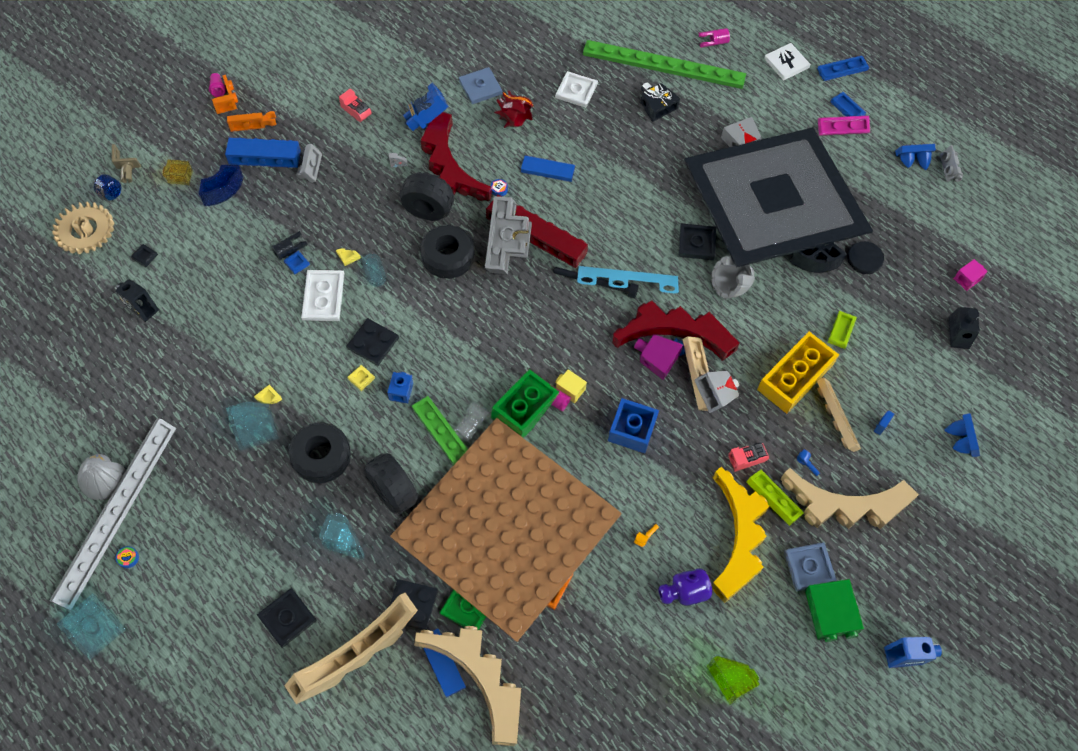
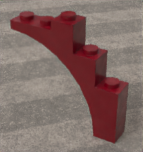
[420,112,492,201]
[612,300,740,361]

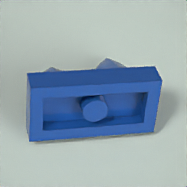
[895,144,936,170]
[945,413,980,457]

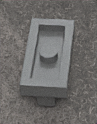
[296,144,322,183]

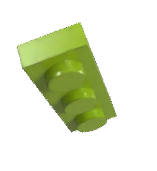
[746,470,804,526]

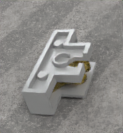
[485,196,532,274]

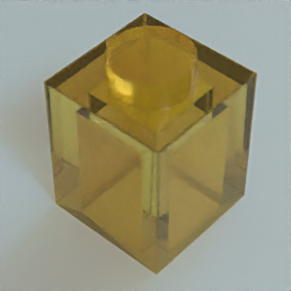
[163,160,193,185]

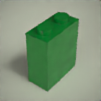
[805,579,864,642]

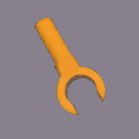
[634,524,659,547]

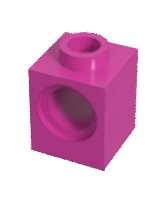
[953,259,988,291]

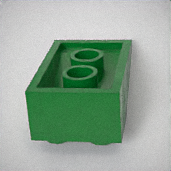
[491,369,560,438]

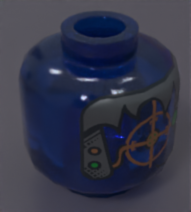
[93,174,122,201]

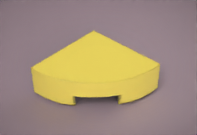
[336,248,361,266]
[254,385,282,404]

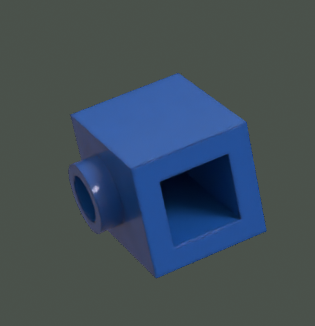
[387,372,413,404]

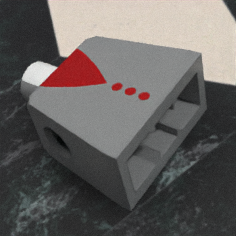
[721,117,761,147]
[694,371,739,413]

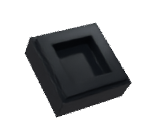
[130,244,158,267]

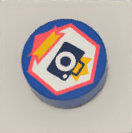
[491,179,508,196]

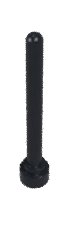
[553,267,639,299]

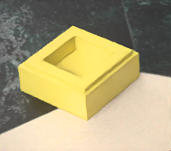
[347,365,375,391]

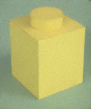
[555,370,587,403]

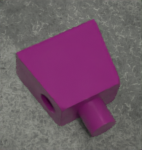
[634,335,683,380]

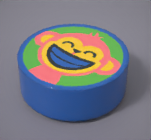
[116,546,139,568]

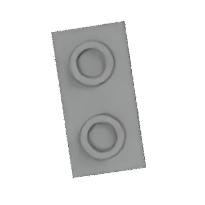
[940,145,963,182]

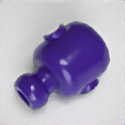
[658,568,712,606]

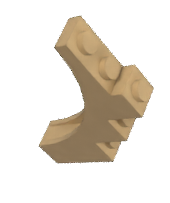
[781,468,919,529]
[285,593,418,704]
[414,626,521,746]

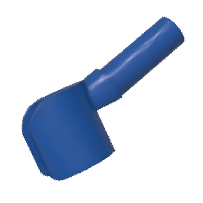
[797,450,820,476]

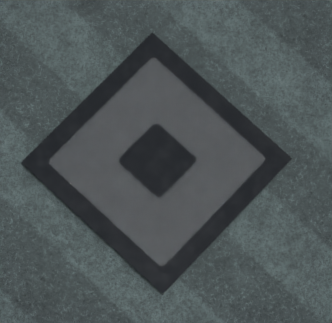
[684,127,873,268]

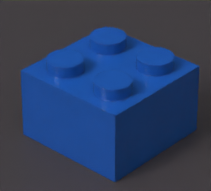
[608,398,659,454]

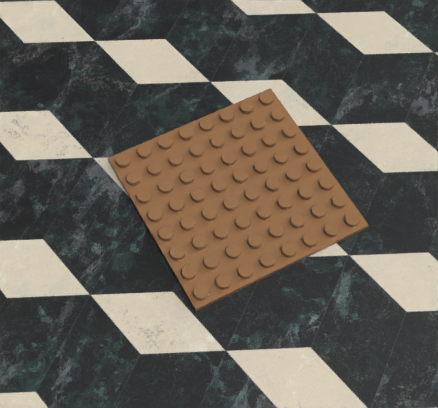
[390,418,622,642]

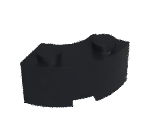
[790,243,846,273]

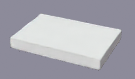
[301,270,344,321]

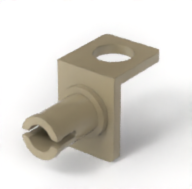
[112,144,141,183]

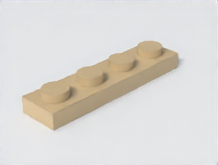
[683,337,709,411]
[817,377,861,452]

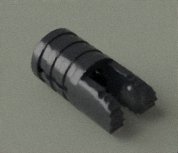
[271,231,308,261]

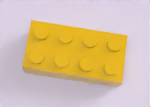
[757,331,839,414]

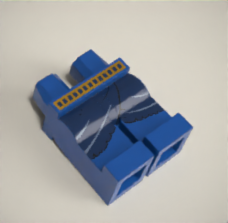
[403,82,449,131]

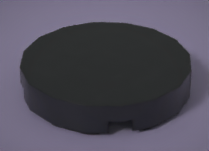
[847,241,885,274]

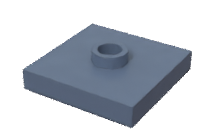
[459,67,502,104]
[784,542,837,591]

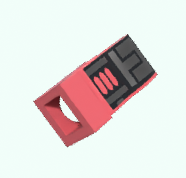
[339,89,372,122]
[728,443,769,472]

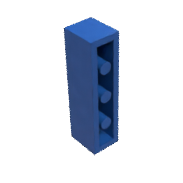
[225,138,301,168]

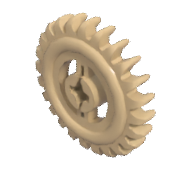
[52,202,114,254]

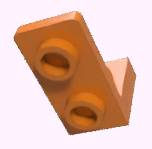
[212,75,238,114]

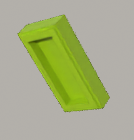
[827,311,857,349]

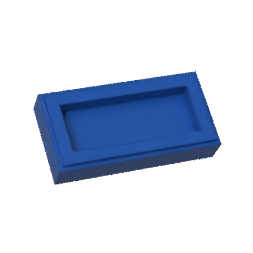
[830,92,866,117]

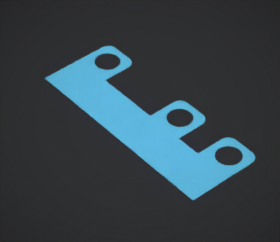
[577,266,679,293]

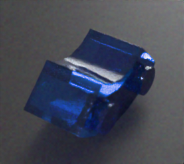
[199,165,244,206]

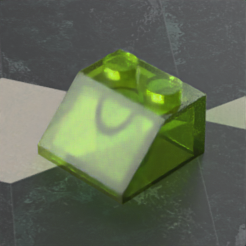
[707,656,760,705]

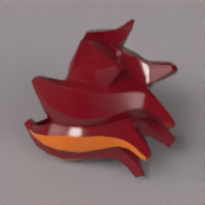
[494,91,533,128]

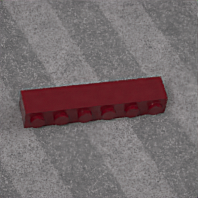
[486,195,588,269]

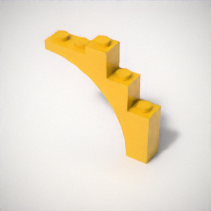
[711,467,769,603]

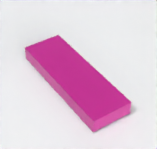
[818,116,870,136]

